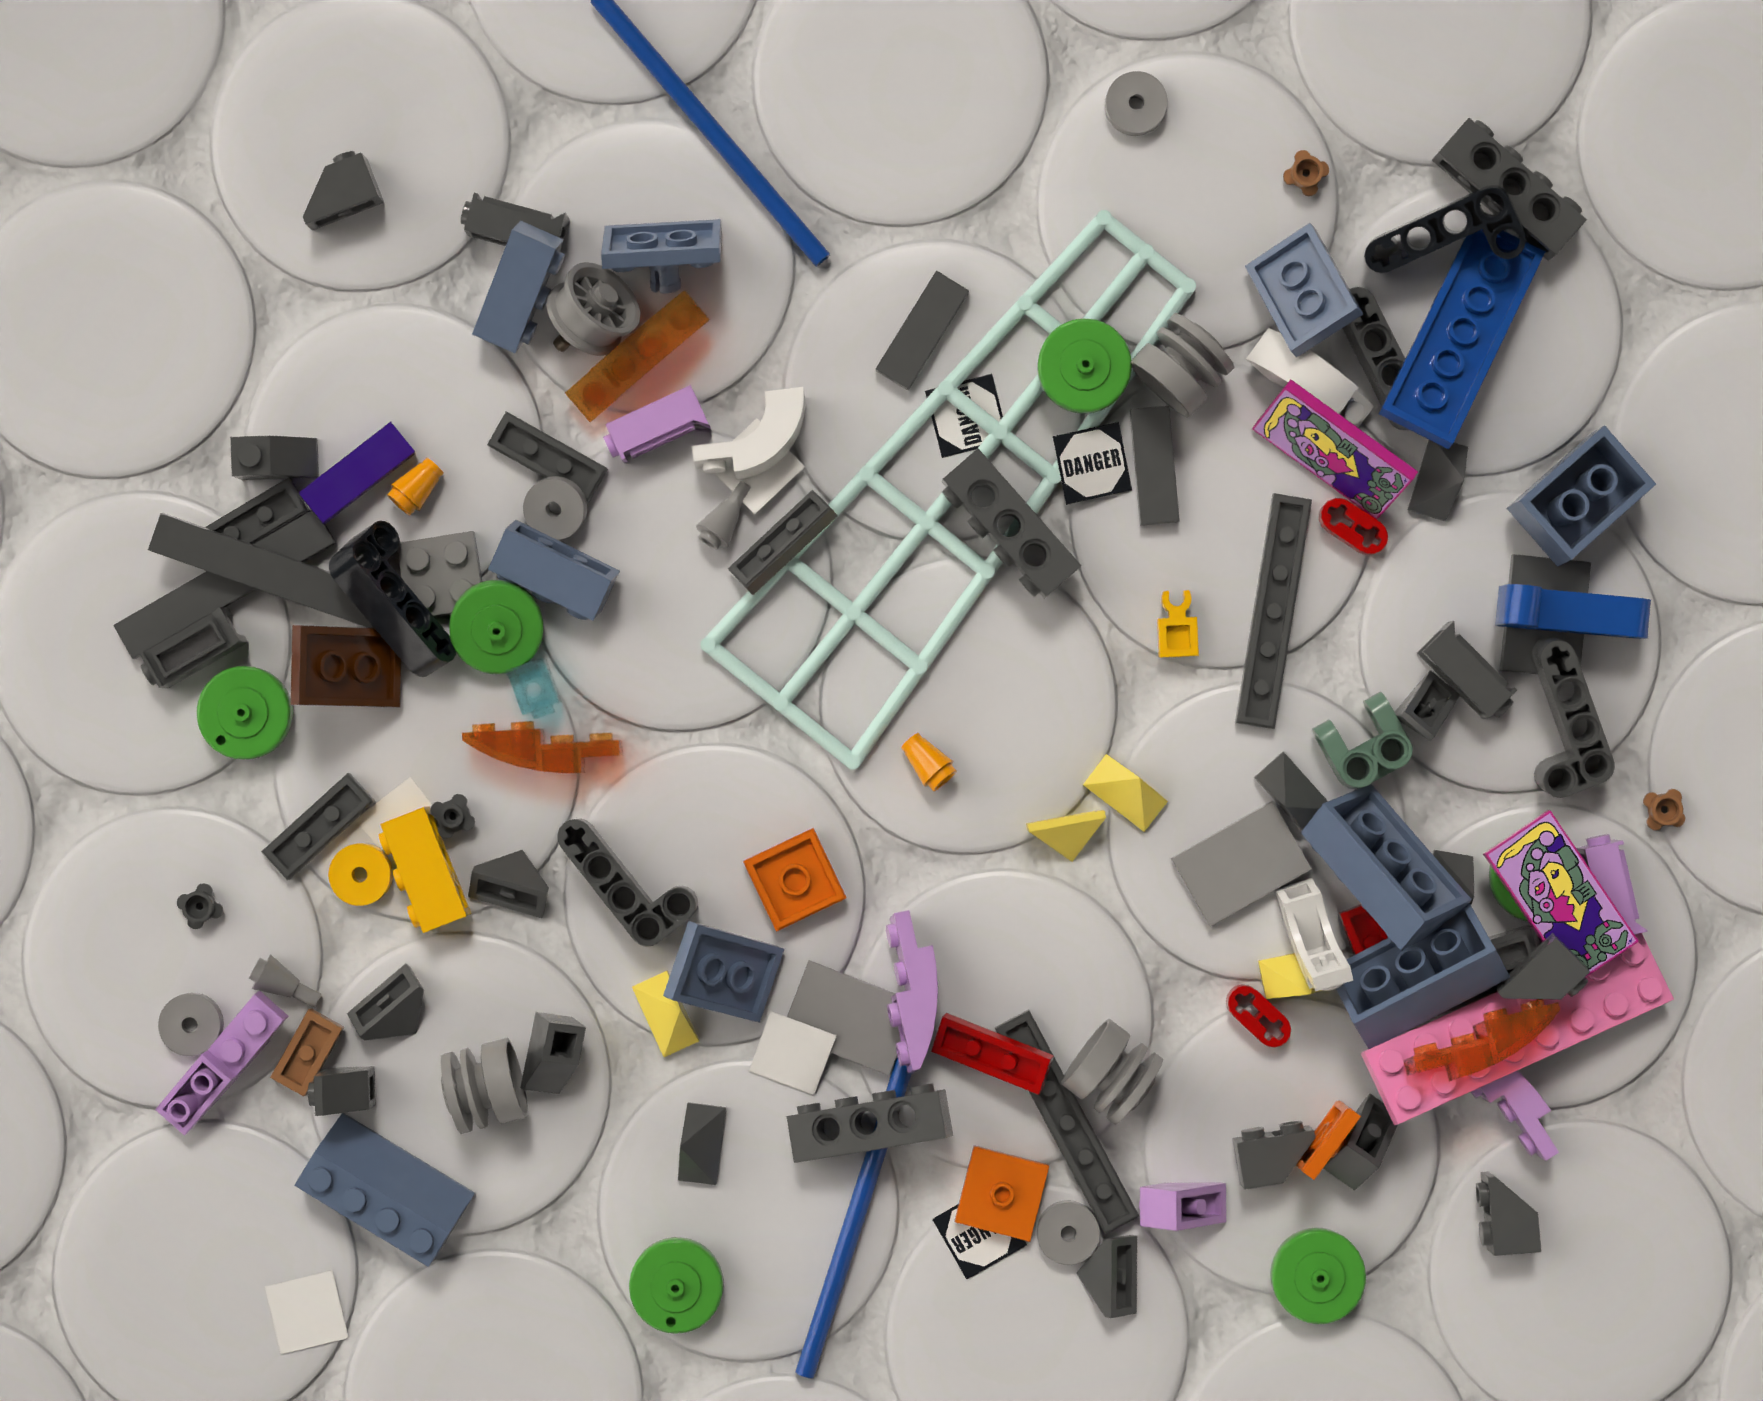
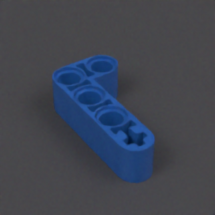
[1495,584,1651,639]

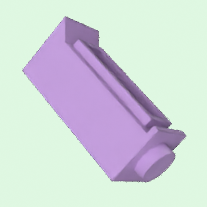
[603,385,711,463]
[1576,834,1648,934]

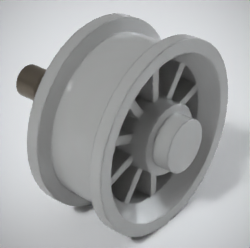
[547,262,640,356]

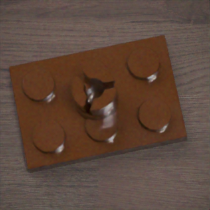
[290,625,401,707]

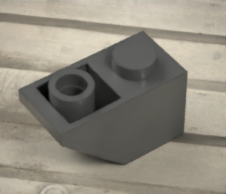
[520,1012,586,1094]
[308,1066,376,1116]
[1232,1121,1315,1190]
[1476,1172,1541,1256]

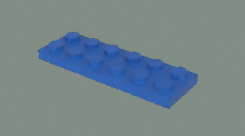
[1378,229,1545,449]

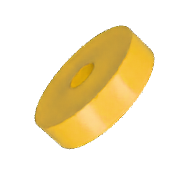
[328,843,393,906]

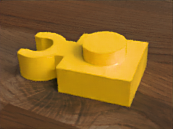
[1157,590,1199,658]

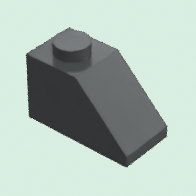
[303,151,384,231]
[230,435,319,480]
[1496,933,1590,1000]
[1323,1094,1398,1191]

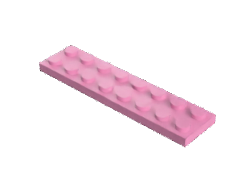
[1361,933,1674,1126]

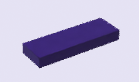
[299,421,416,525]

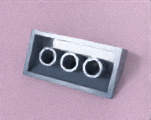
[1301,784,1472,950]
[1336,903,1510,1049]
[294,1113,475,1267]

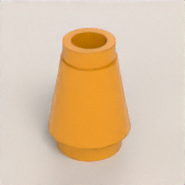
[387,457,444,516]
[901,733,957,791]

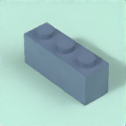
[472,220,565,353]
[488,520,620,621]

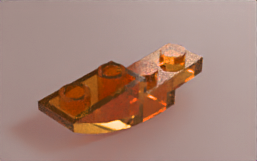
[565,290,710,422]
[462,721,623,773]
[1403,999,1561,1081]

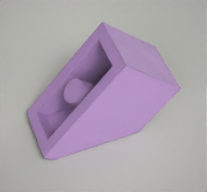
[1139,1182,1226,1231]

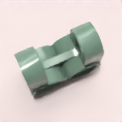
[1312,692,1413,789]

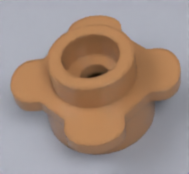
[1283,150,1329,196]
[1643,789,1685,830]

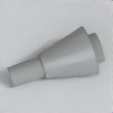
[696,481,751,550]
[249,954,321,1007]

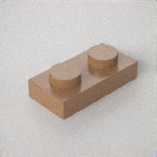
[270,1008,345,1096]

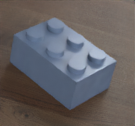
[1506,425,1656,567]

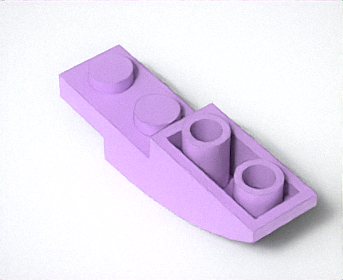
[886,910,938,1074]
[155,991,289,1135]
[1471,1071,1559,1161]

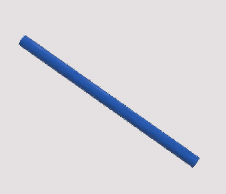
[590,0,830,267]
[795,1058,912,1378]

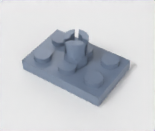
[601,219,722,294]
[1245,223,1363,358]
[663,921,784,1023]

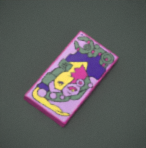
[1252,379,1418,519]
[1483,810,1639,977]

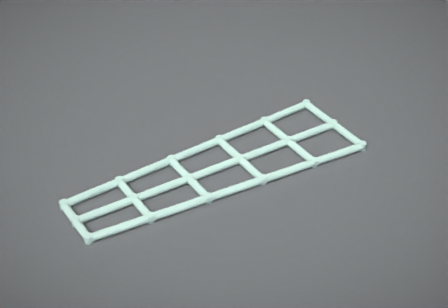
[700,210,1196,770]

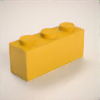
[378,806,472,933]

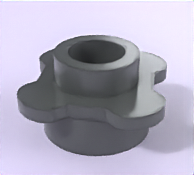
[430,794,475,838]
[177,883,223,929]

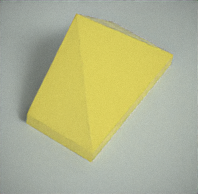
[1083,754,1168,832]
[1026,810,1106,862]
[1258,953,1322,999]
[632,970,699,1057]

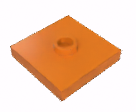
[743,828,847,932]
[1296,1100,1361,1180]
[954,1145,1049,1242]

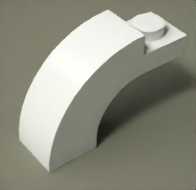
[1246,328,1374,428]
[692,387,805,480]
[1275,878,1353,992]

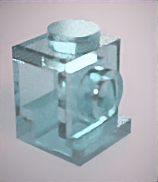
[506,658,562,720]

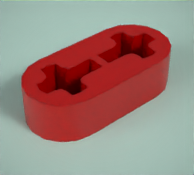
[1319,498,1388,555]
[1226,984,1291,1047]

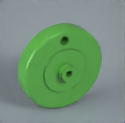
[1037,318,1132,414]
[449,580,544,674]
[197,666,293,760]
[1270,1228,1366,1324]
[629,1237,724,1334]

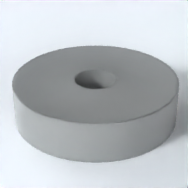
[1105,71,1168,136]
[523,476,587,540]
[158,993,224,1056]
[1037,1200,1100,1265]

